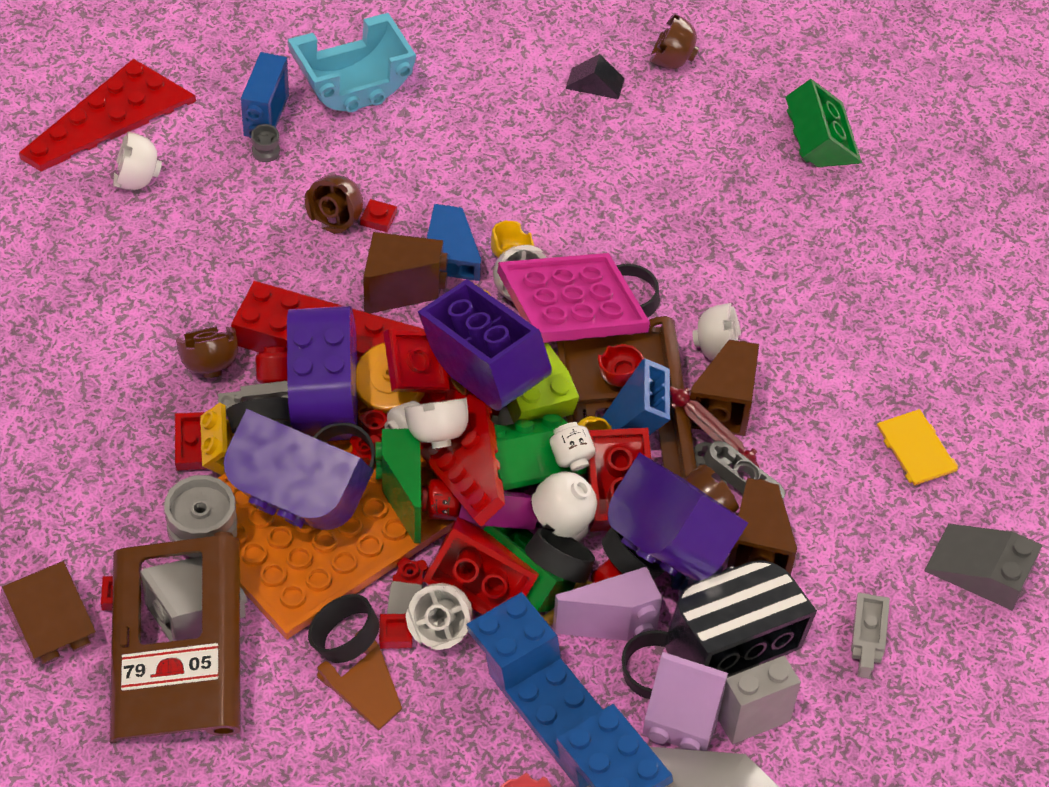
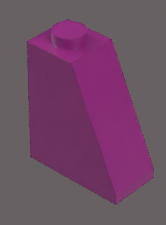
[459,489,537,530]

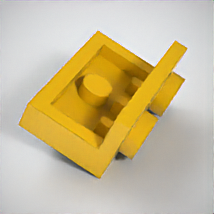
[200,402,234,475]

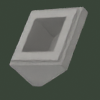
[387,581,423,614]

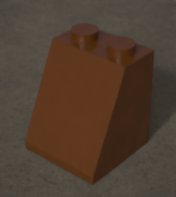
[363,232,448,314]
[689,339,759,436]
[727,477,797,575]
[0,560,96,665]

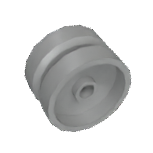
[164,475,237,558]

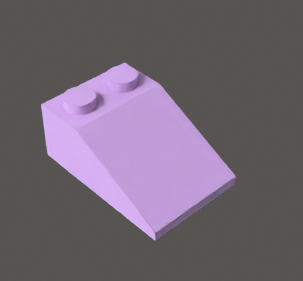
[553,567,662,641]
[642,652,728,751]

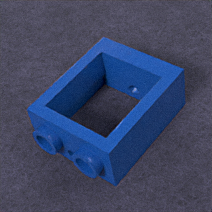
[241,52,289,138]

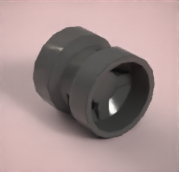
[251,124,280,162]

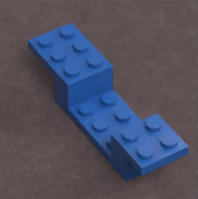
[466,592,673,787]

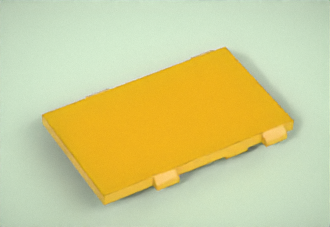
[877,409,958,486]

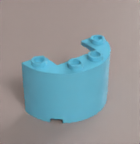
[288,13,416,112]

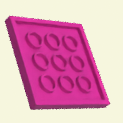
[497,253,650,343]

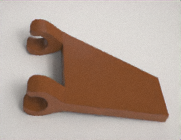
[317,630,402,731]

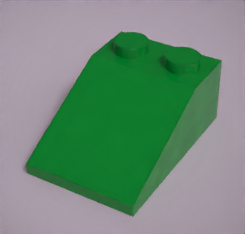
[376,429,421,544]

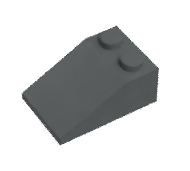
[924,523,1042,611]

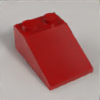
[586,428,651,532]
[422,516,539,615]

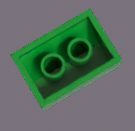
[785,79,862,167]
[494,414,587,490]
[484,526,577,612]

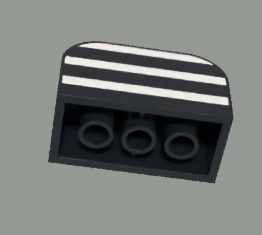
[665,561,817,678]

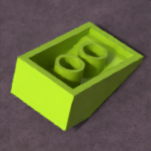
[507,343,579,423]

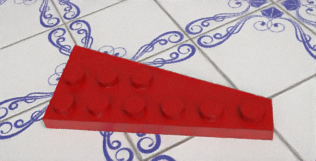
[19,58,196,172]
[420,393,505,527]

